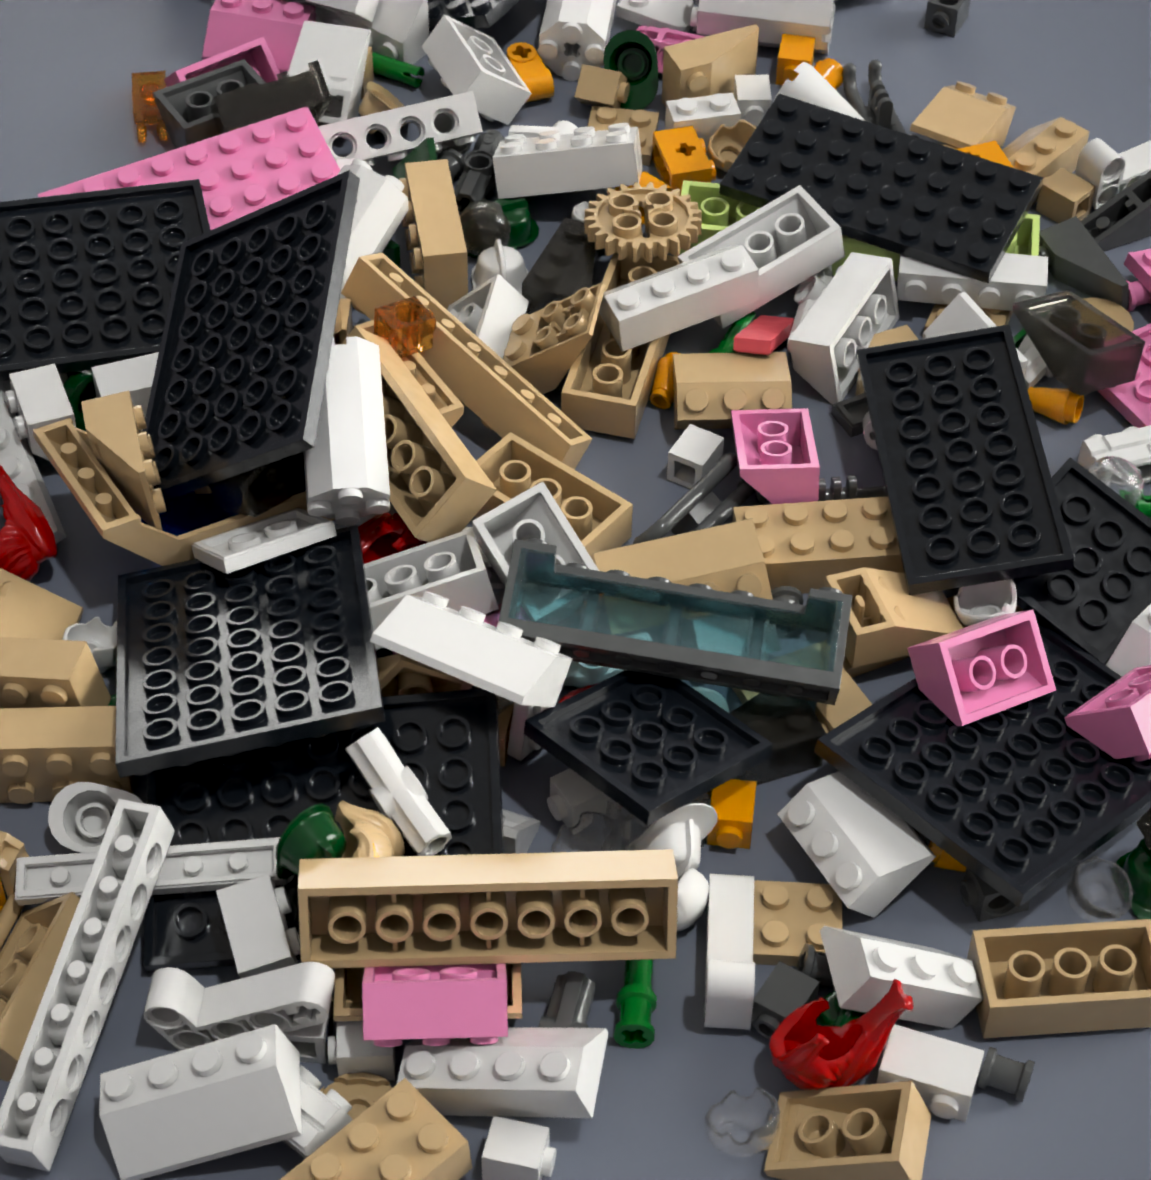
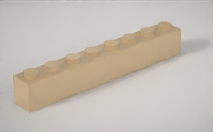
[341,253,592,470]

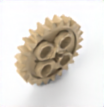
[584,182,702,263]

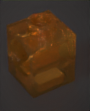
[374,296,436,358]

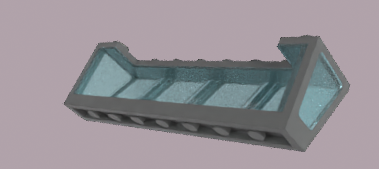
[498,538,853,705]

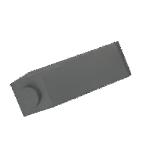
[1081,170,1151,251]
[1039,216,1129,310]

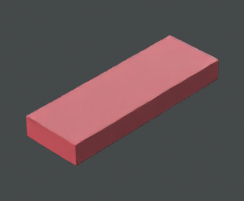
[733,315,795,355]

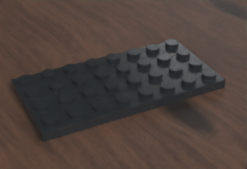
[720,94,1043,283]
[857,324,1074,595]

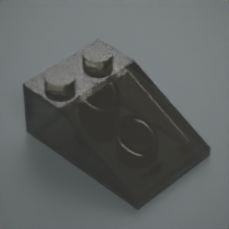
[1012,290,1145,395]

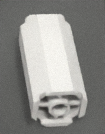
[538,0,617,81]
[690,0,836,54]
[338,158,409,299]
[303,336,390,526]

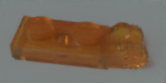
[132,70,168,142]

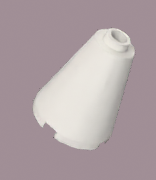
[774,62,865,121]

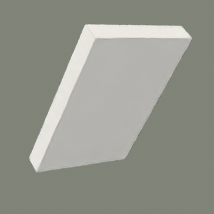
[191,507,337,574]

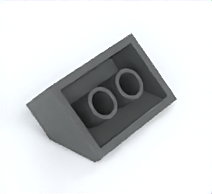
[153,59,279,148]

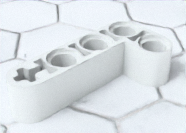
[1075,138,1151,209]
[704,874,755,1030]
[144,962,335,1051]

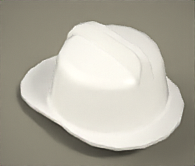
[471,239,532,305]
[48,782,143,853]
[628,803,718,881]

